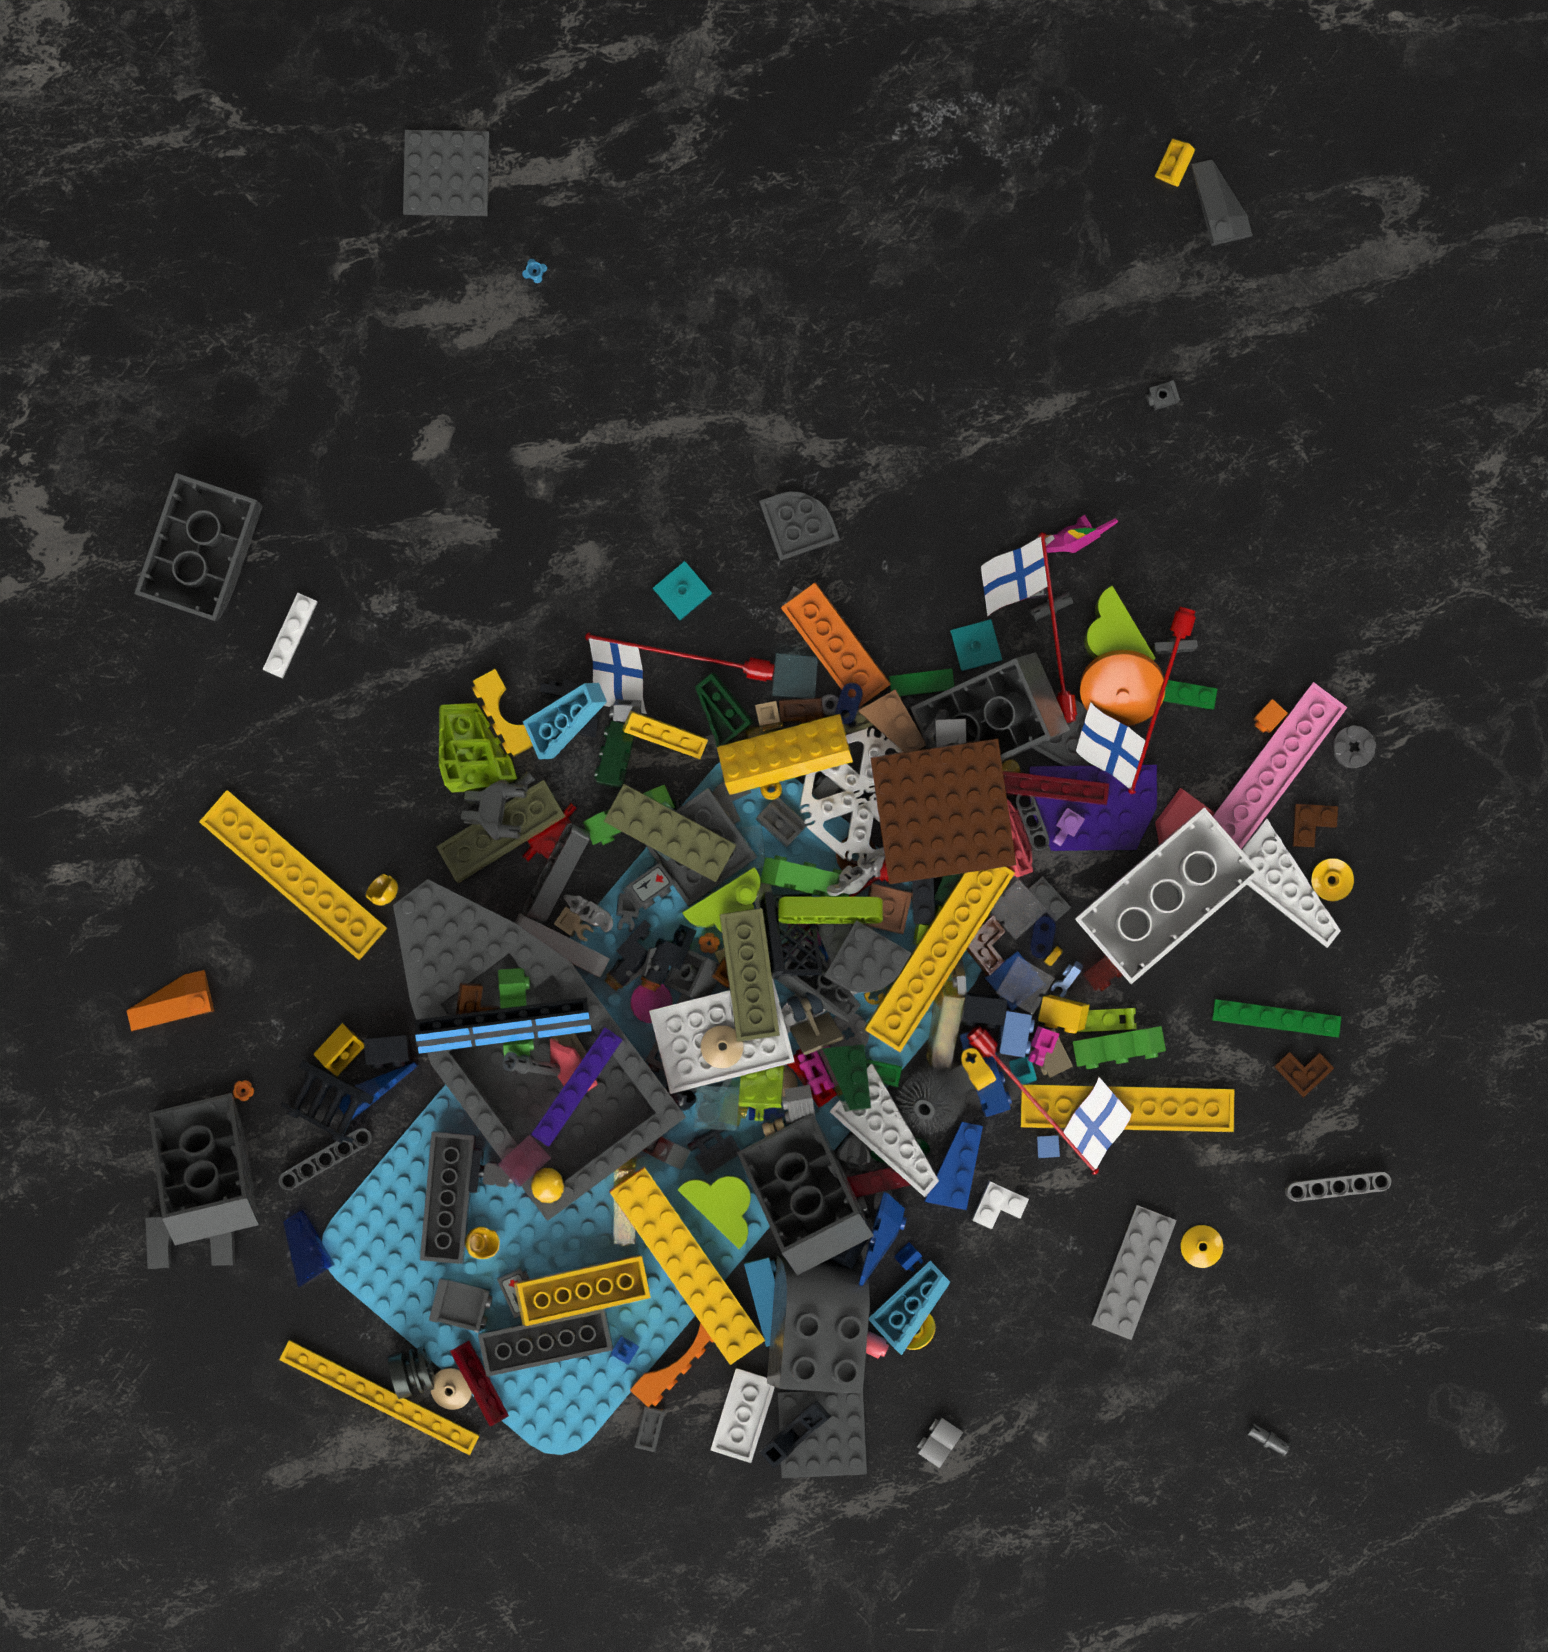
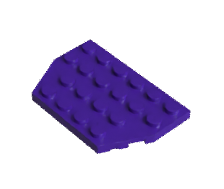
[1029,765,1157,851]

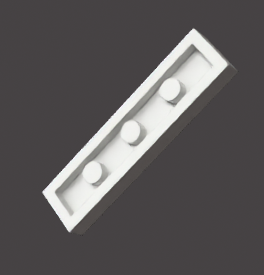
[263,593,318,678]

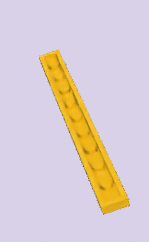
[279,1340,480,1455]

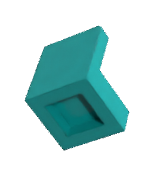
[1009,1056,1037,1086]

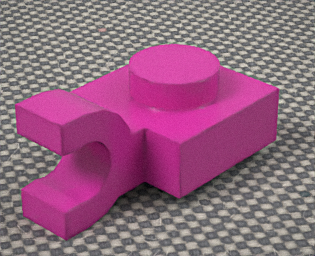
[1028,1026,1059,1066]

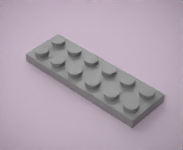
[1091,1205,1177,1340]

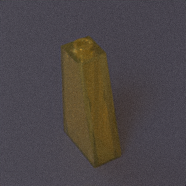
[926,980,965,1069]
[614,1157,637,1246]

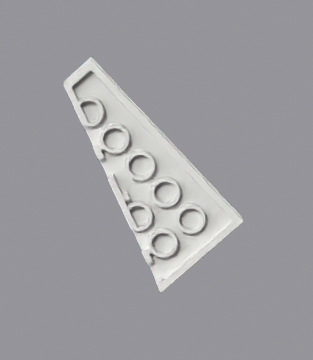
[1242,819,1340,948]
[830,1064,939,1197]

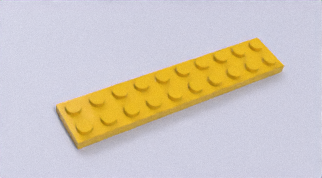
[199,790,387,960]
[864,867,1015,1052]
[1021,1085,1234,1132]
[609,1167,765,1365]

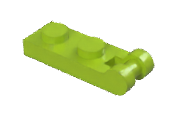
[1077,1008,1137,1032]

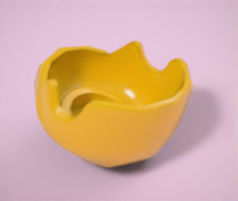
[366,874,398,906]
[531,1168,564,1203]
[465,1227,500,1259]

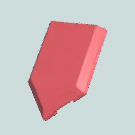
[1155,788,1214,844]
[550,1038,598,1092]

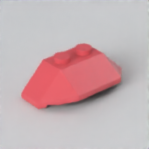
[1007,799,1033,877]

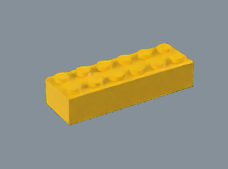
[717,714,853,795]
[514,1255,651,1326]

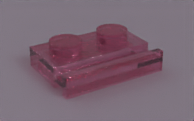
[498,1135,551,1187]

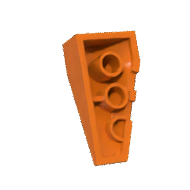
[127,970,214,1031]

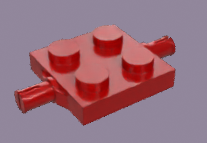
[522,803,577,862]

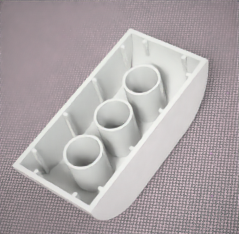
[1075,807,1261,984]

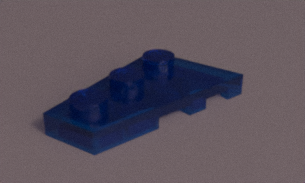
[283,1210,335,1287]

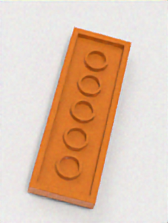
[781,582,891,709]

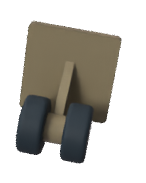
[787,988,843,1055]

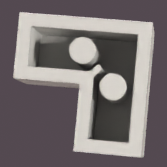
[971,1181,1029,1229]

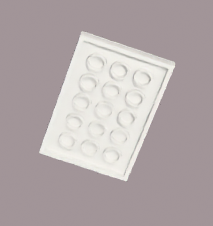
[649,979,795,1094]

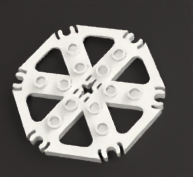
[800,728,903,863]

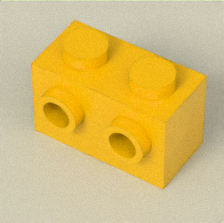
[1038,995,1089,1034]
[314,1023,364,1076]

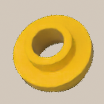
[761,782,782,800]

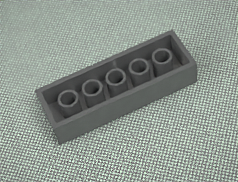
[420,1131,476,1264]
[478,1308,613,1377]

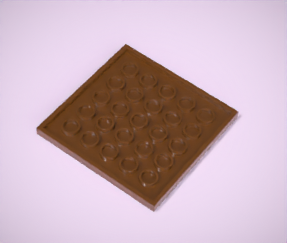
[870,738,1016,884]

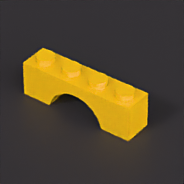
[472,669,533,756]

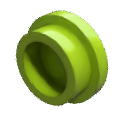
[735,884,757,905]

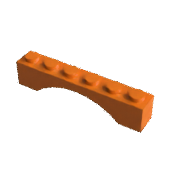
[630,1323,714,1408]

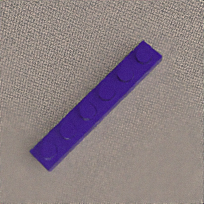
[531,1027,623,1147]

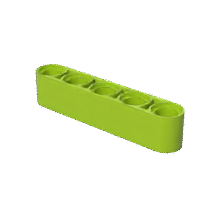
[778,897,883,924]

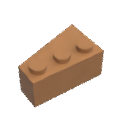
[858,690,927,752]

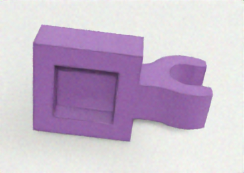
[1053,808,1085,846]

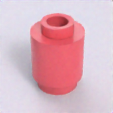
[866,1331,889,1359]

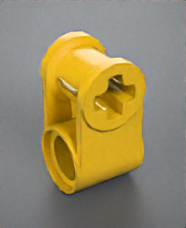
[961,1048,996,1091]

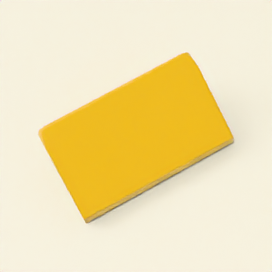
[1155,139,1195,187]

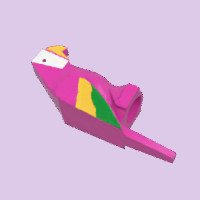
[1045,515,1118,553]

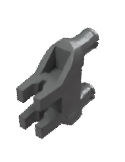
[461,780,528,840]

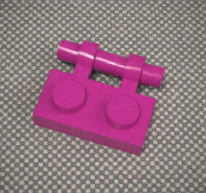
[797,1045,835,1095]

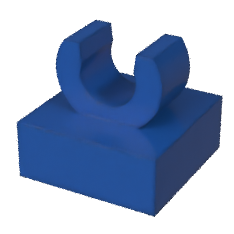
[894,1242,923,1272]
[610,1335,640,1365]

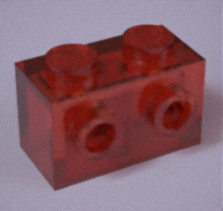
[1081,955,1123,992]

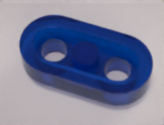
[835,683,863,724]
[1030,916,1056,958]

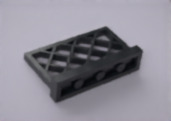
[759,892,823,979]

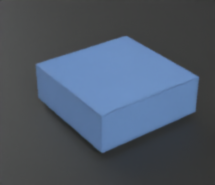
[1037,1135,1060,1158]

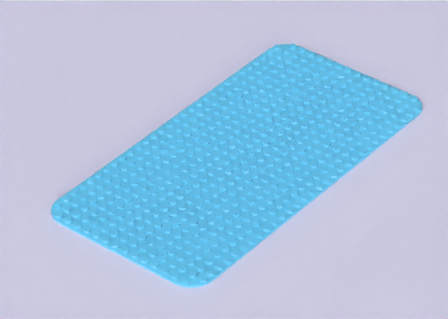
[321,762,982,1455]

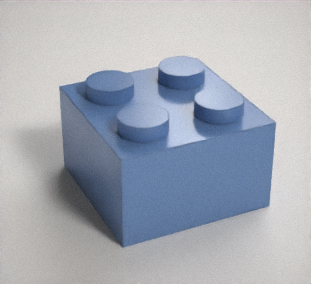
[996,1011,1035,1058]

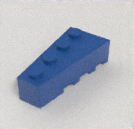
[959,1027,1012,1117]
[924,1122,983,1210]

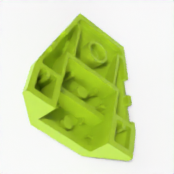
[439,703,517,793]

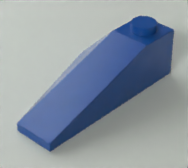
[339,1062,418,1120]
[859,1192,907,1286]

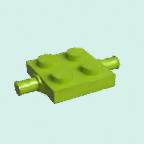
[738,1065,784,1121]

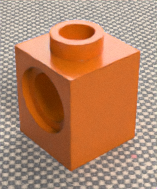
[1253,699,1288,733]

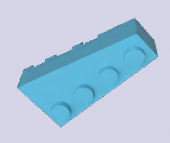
[523,683,607,759]
[869,1261,950,1355]

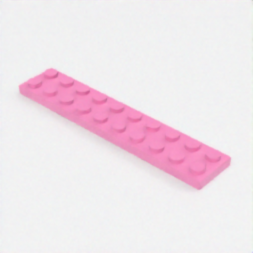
[1213,682,1347,849]

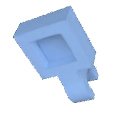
[1051,961,1083,997]

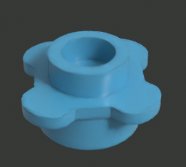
[522,259,547,283]

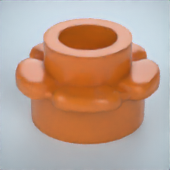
[699,933,720,953]
[233,1080,254,1101]

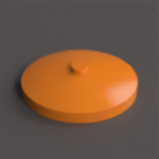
[1080,650,1165,726]

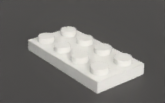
[710,1368,775,1463]

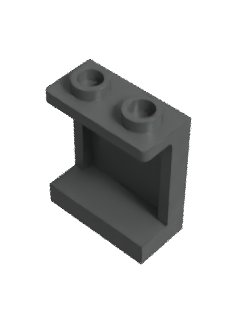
[429,1278,493,1333]

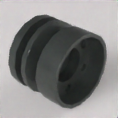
[387,1346,435,1399]

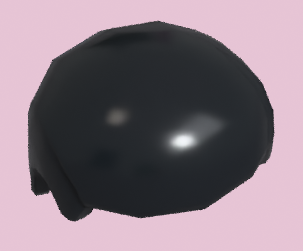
[665,1085,698,1111]

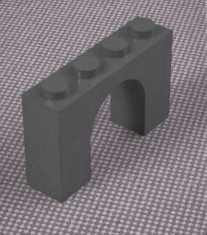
[145,1212,236,1269]

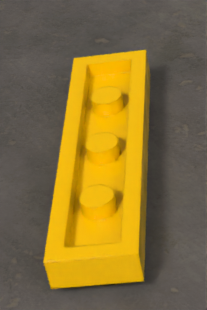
[622,710,708,759]

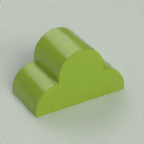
[1084,586,1156,661]
[683,867,761,933]
[677,1175,751,1249]

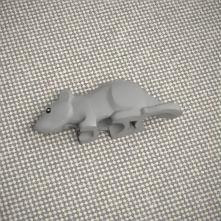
[827,854,885,896]
[563,894,613,932]

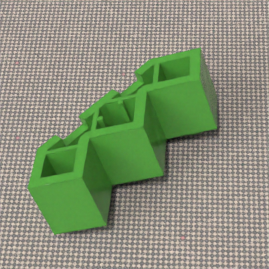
[583,785,675,845]
[760,855,849,897]
[498,968,534,1057]
[1073,1026,1166,1069]

